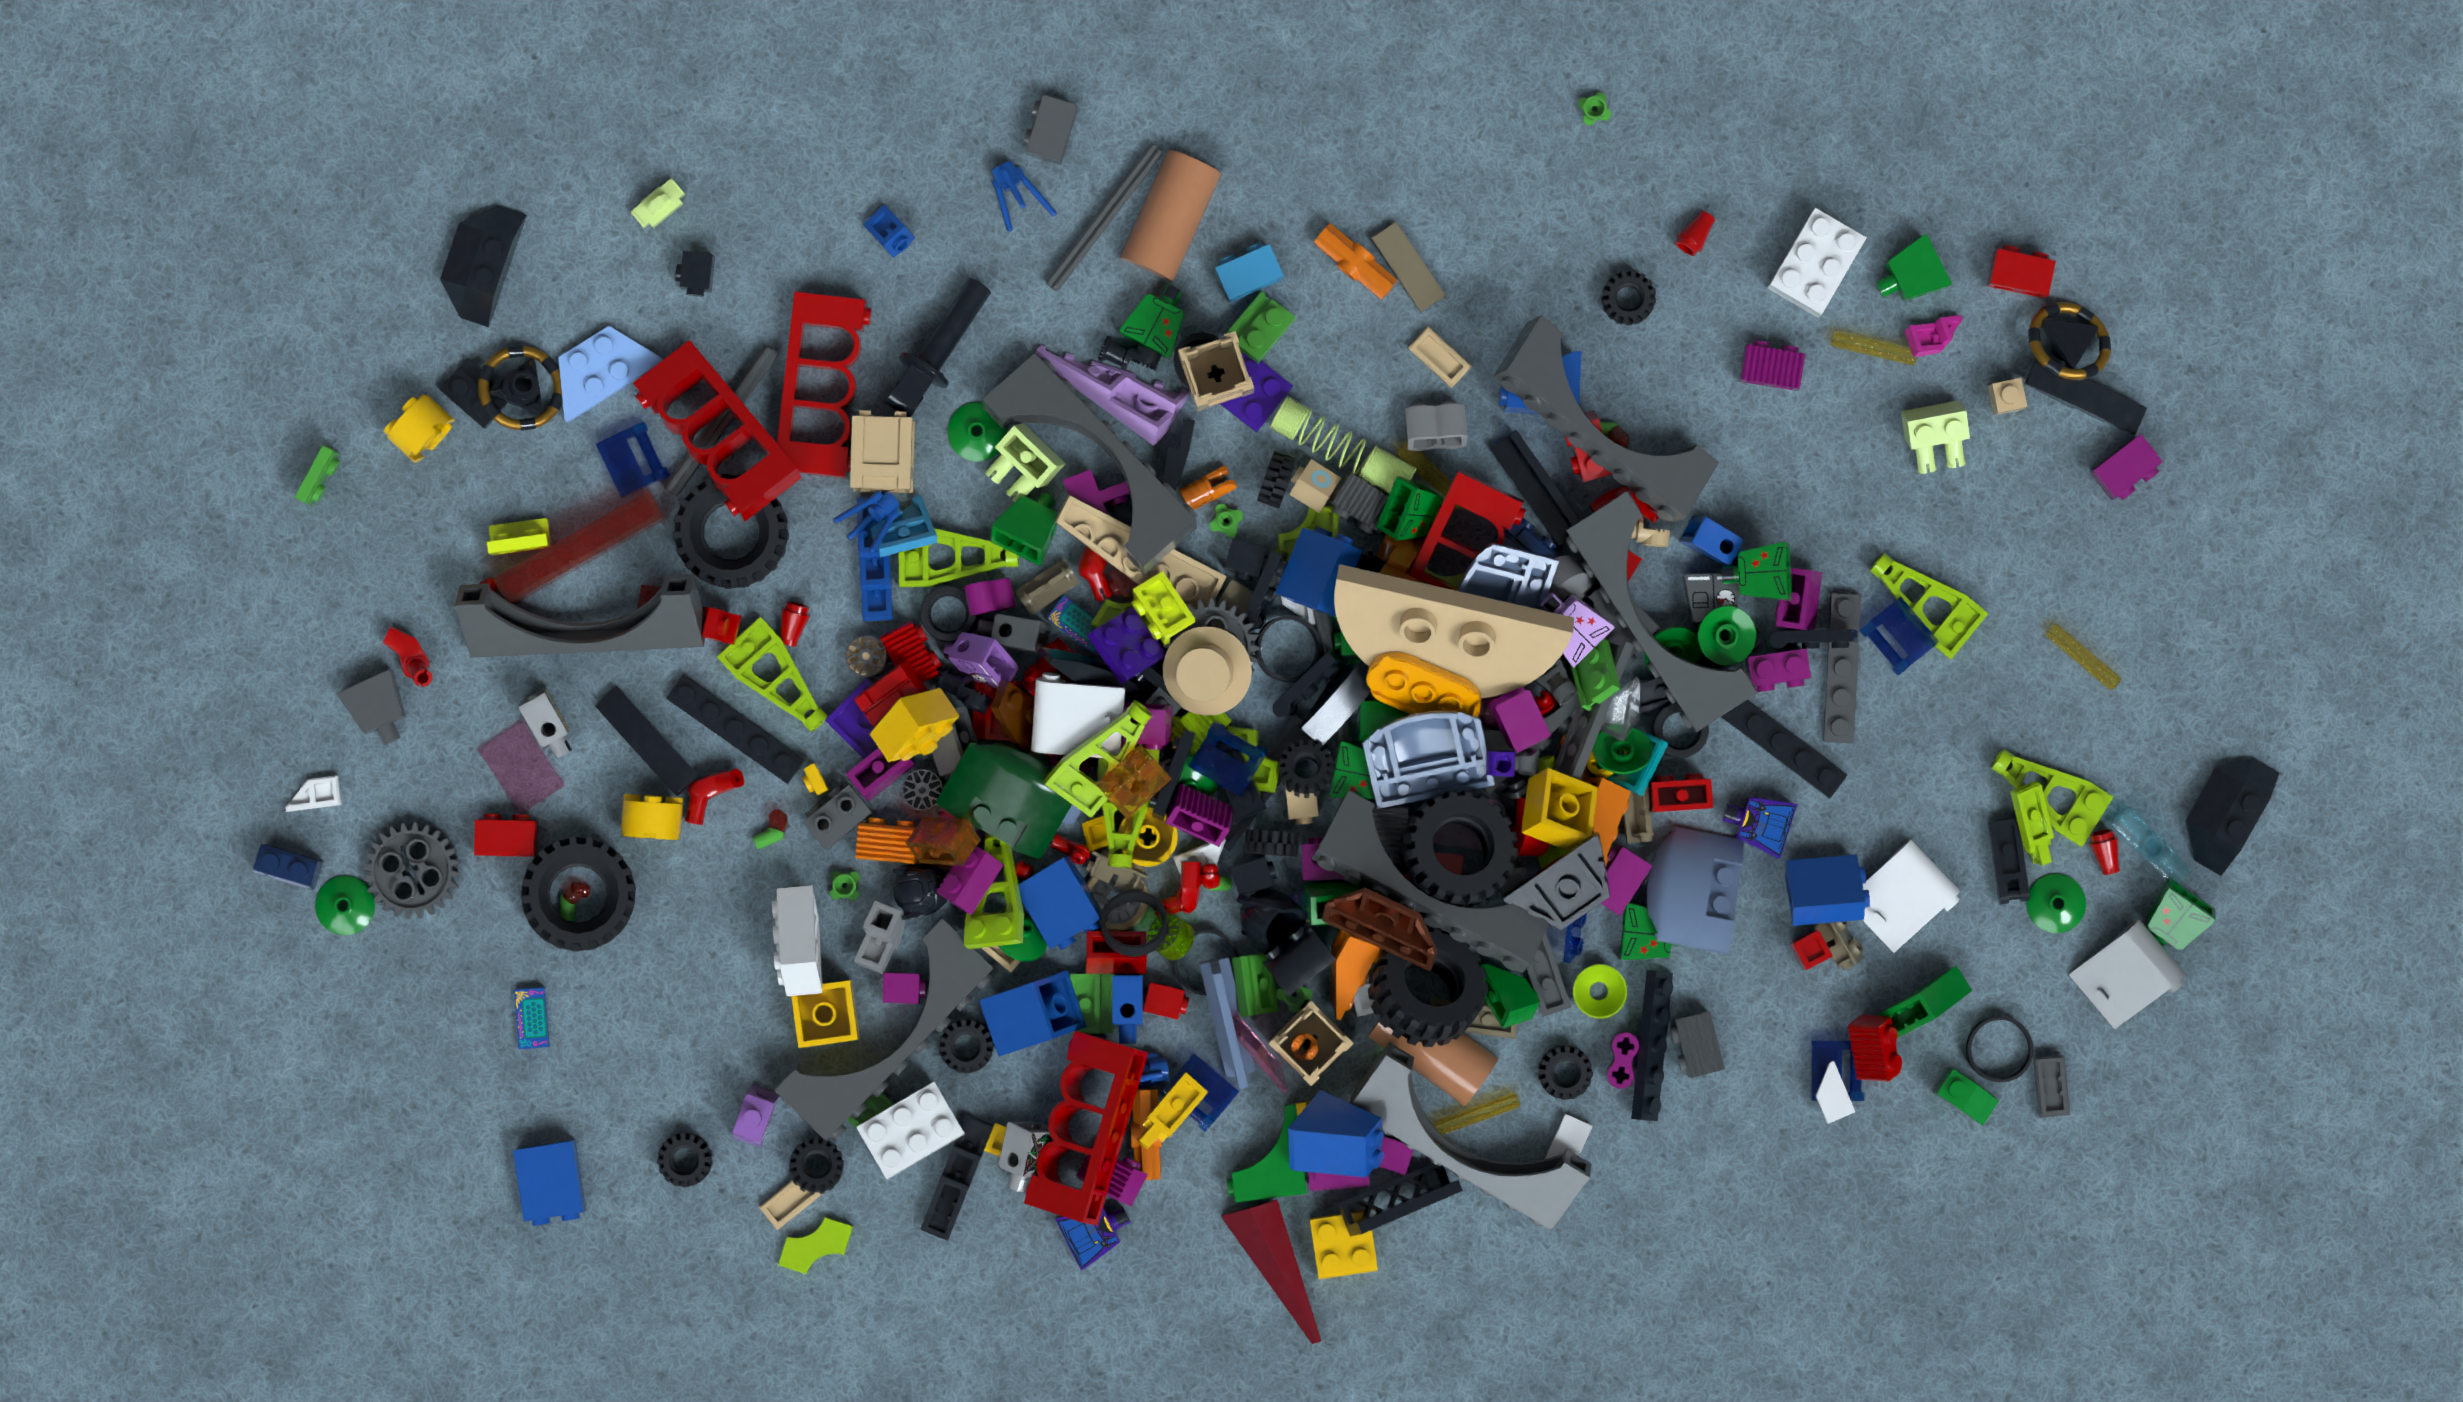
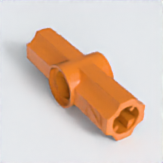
[1313,223,1398,300]
[1131,1089,1162,1180]

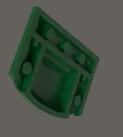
[935,741,1072,859]

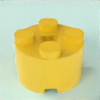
[383,394,455,463]
[621,794,683,840]
[1118,807,1178,867]

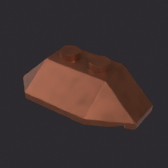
[1322,888,1437,971]

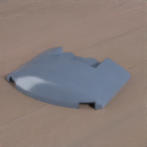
[1457,542,1559,610]
[1362,711,1495,809]
[1647,827,1744,954]

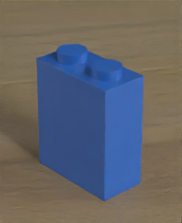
[1275,526,1362,617]
[1785,854,1870,926]
[1018,855,1102,950]
[513,1140,586,1226]

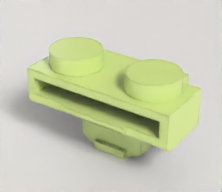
[631,178,685,228]

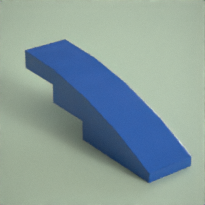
[857,497,893,622]

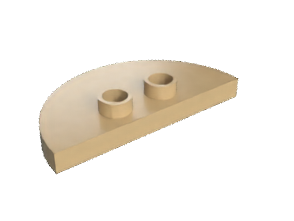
[1334,564,1574,698]

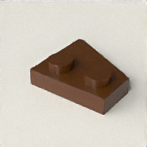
[990,681,1034,754]

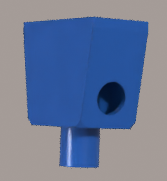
[1678,516,1746,566]
[1112,976,1143,1044]

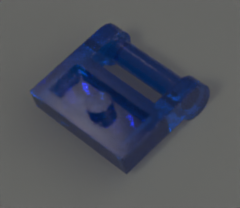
[596,422,670,498]
[1860,596,1939,676]
[1188,721,1267,797]
[1811,1041,1865,1101]
[1160,1053,1239,1132]

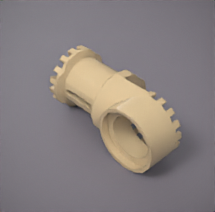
[1631,516,1670,547]

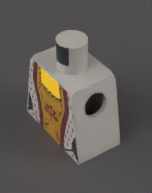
[518,687,572,758]

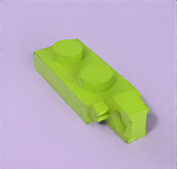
[2010,781,2054,866]

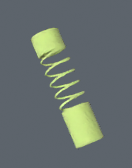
[1270,396,1416,495]

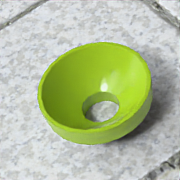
[1573,964,1627,1019]

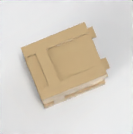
[1178,331,1254,412]
[850,410,915,493]
[1268,1000,1354,1086]

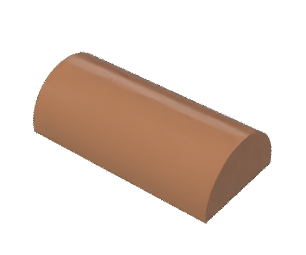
[1119,150,1222,282]
[1367,997,1499,1106]

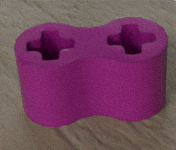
[964,578,1016,616]
[1605,1032,1639,1089]

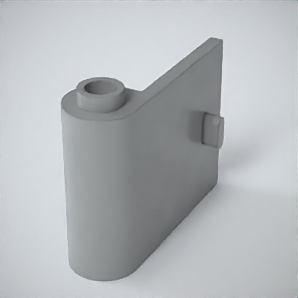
[2069,919,2186,1029]

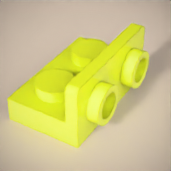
[487,518,552,556]
[1131,571,1195,646]

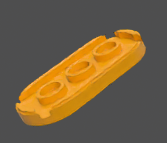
[1366,652,1481,717]

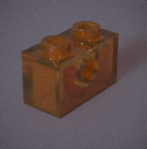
[1096,744,1172,819]
[905,817,981,866]

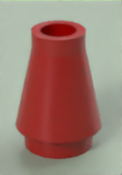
[1675,211,1715,256]
[780,601,810,647]
[2089,829,2120,875]

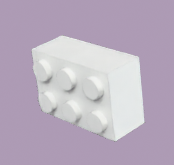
[1767,208,1867,318]
[772,885,822,996]
[856,1082,965,1180]

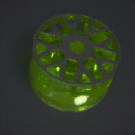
[1147,913,1194,960]

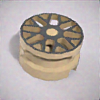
[845,635,888,678]

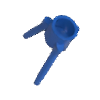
[992,161,1057,232]
[833,490,900,553]
[1138,1052,1169,1089]

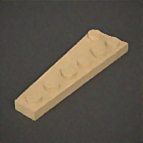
[1055,495,1227,609]

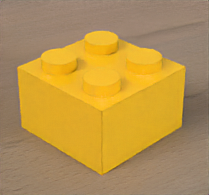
[870,688,960,762]
[1521,768,1598,851]
[791,980,860,1048]
[1309,1210,1378,1279]

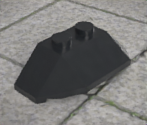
[440,206,527,328]
[2185,758,2279,876]

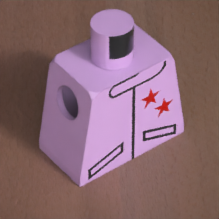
[1540,593,1615,667]

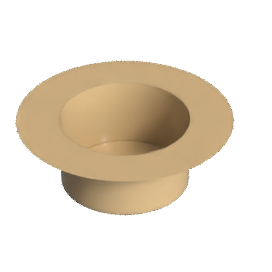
[1163,627,1252,715]

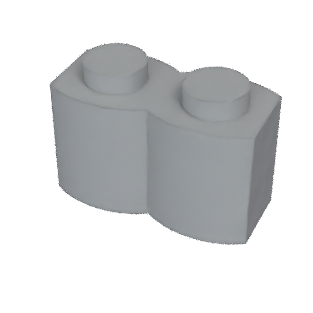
[1404,401,1468,451]

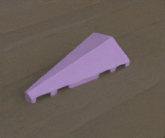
[1035,345,1190,446]

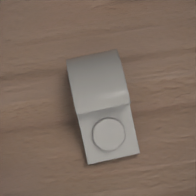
[1542,555,1599,611]
[854,901,905,974]

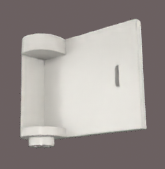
[1031,672,1125,758]
[1862,839,1960,953]

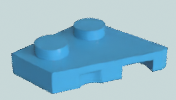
[871,494,937,557]

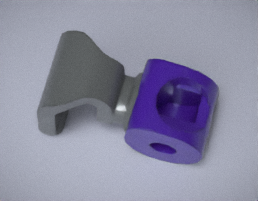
[1486,748,1539,777]

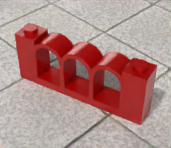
[777,292,872,479]
[633,340,801,521]
[1409,470,1526,591]
[1024,1031,1148,1226]

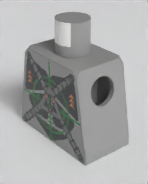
[999,1122,1054,1192]

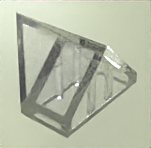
[1600,677,1640,741]

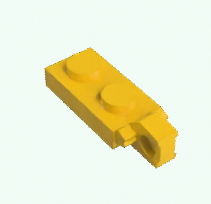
[1137,1072,1208,1149]

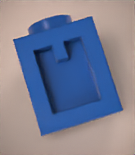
[863,204,915,258]

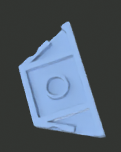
[558,326,663,423]

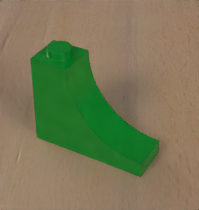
[1875,965,1972,1038]
[1227,1103,1307,1202]

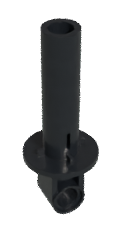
[885,278,991,417]

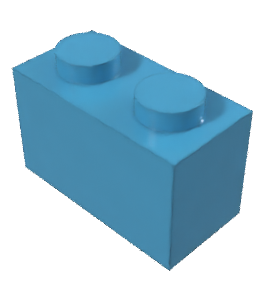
[1215,242,1284,303]

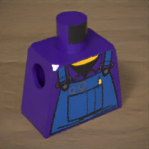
[1722,797,1797,859]
[1055,1206,1131,1270]

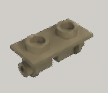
[1014,558,1080,616]
[1623,786,1655,843]
[1086,849,1150,891]
[1813,921,1864,971]

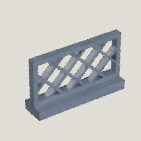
[1199,955,1255,1089]

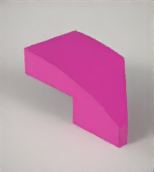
[1904,315,1962,357]

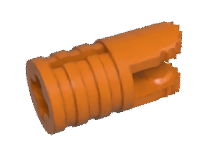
[1178,465,1238,511]
[1291,1033,1318,1061]

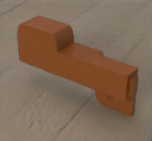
[1377,534,1427,583]

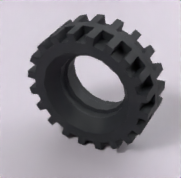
[673,474,789,589]
[521,836,636,952]

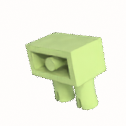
[1901,400,1970,474]
[985,423,1066,502]

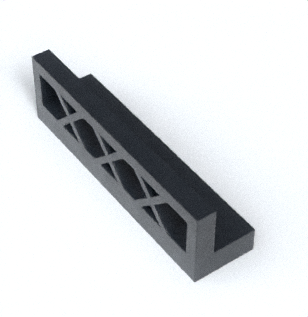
[1491,430,1580,546]
[1337,1163,1463,1237]

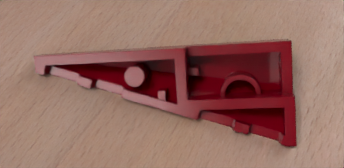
[1222,1199,1322,1344]

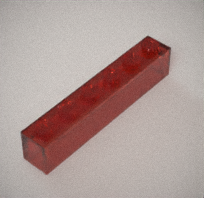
[493,490,667,605]

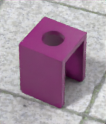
[1488,687,1551,753]

